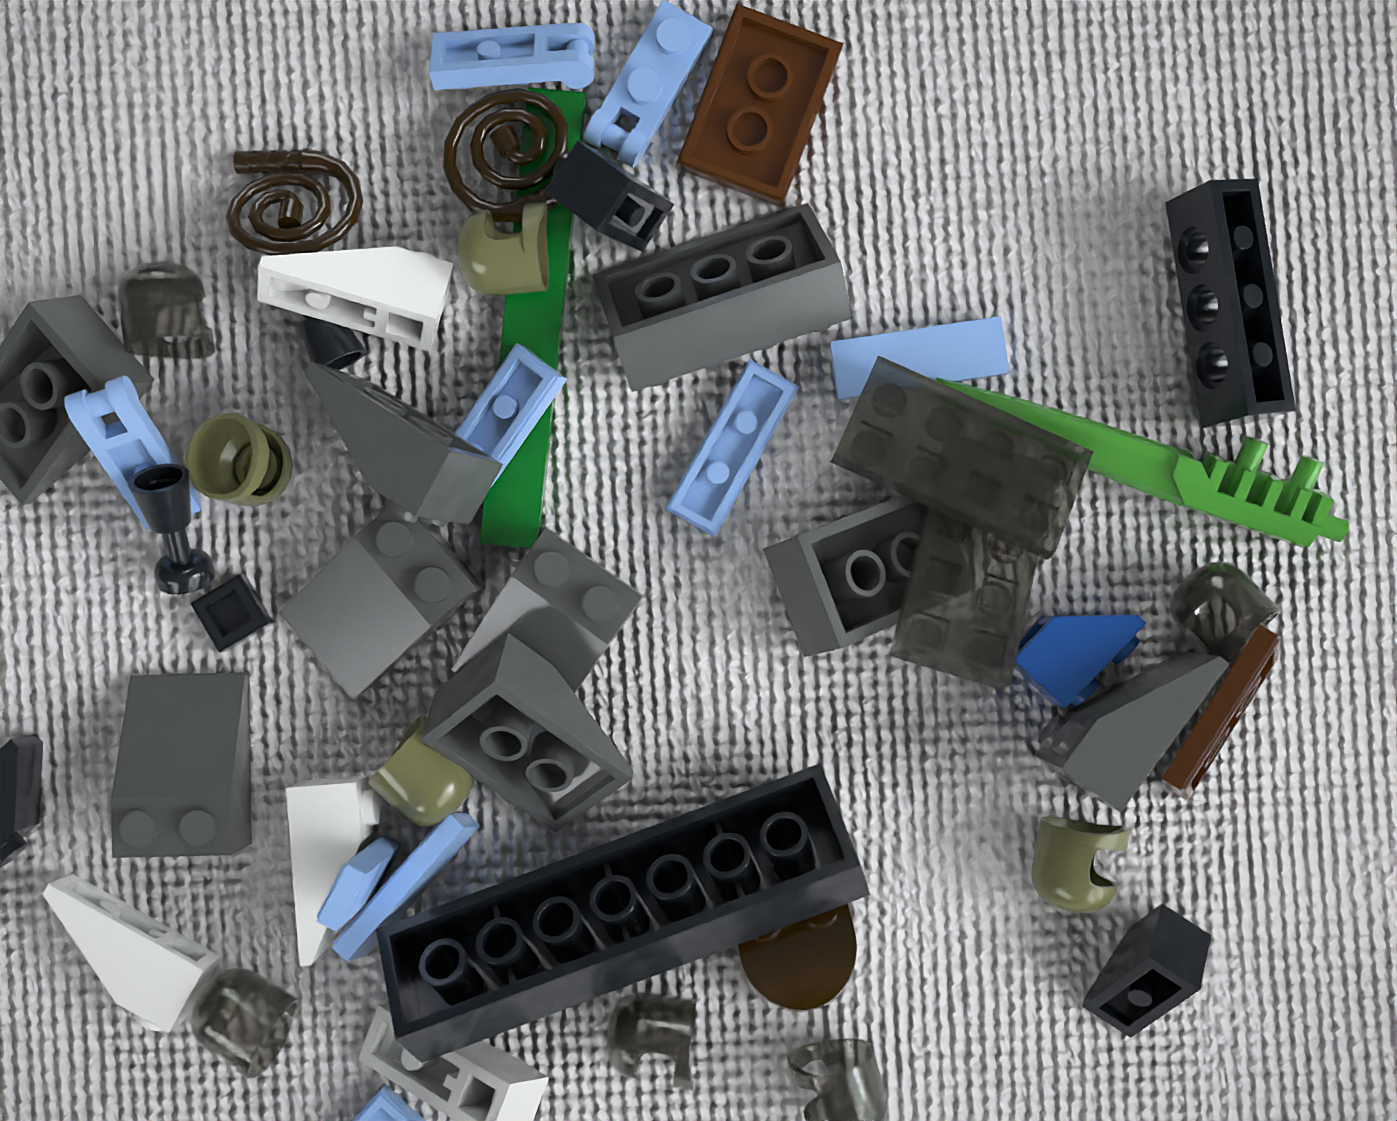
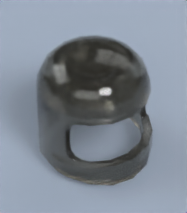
[118,262,216,360]
[1170,561,1281,663]
[190,967,298,1078]
[606,991,697,1091]
[787,1038,887,1121]

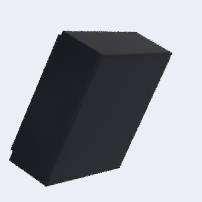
[190,574,274,653]

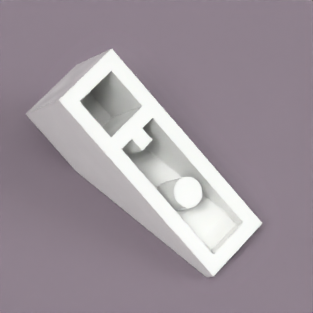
[257,246,454,352]
[286,775,381,966]
[42,874,221,1033]
[358,1004,549,1121]

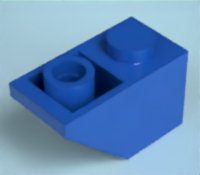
[1003,614,1147,708]

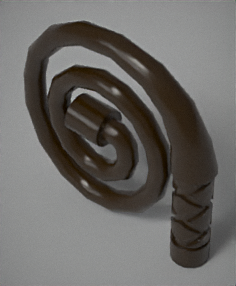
[443,88,568,222]
[225,148,363,256]

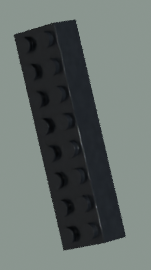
[376,763,870,1063]

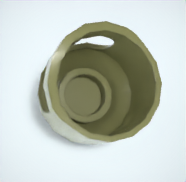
[457,202,549,296]
[185,412,293,507]
[367,714,474,827]
[1031,816,1131,913]

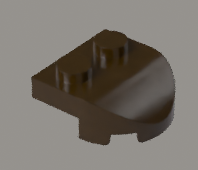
[738,904,857,1012]

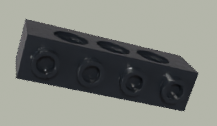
[1165,178,1296,428]

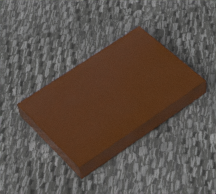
[676,3,844,208]
[1162,624,1280,801]

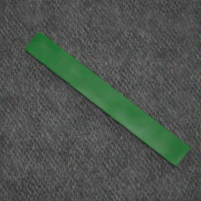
[479,87,587,549]

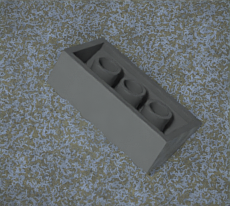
[592,203,852,392]

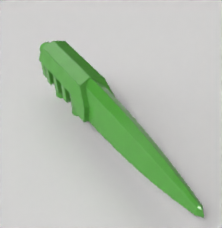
[936,377,1349,547]

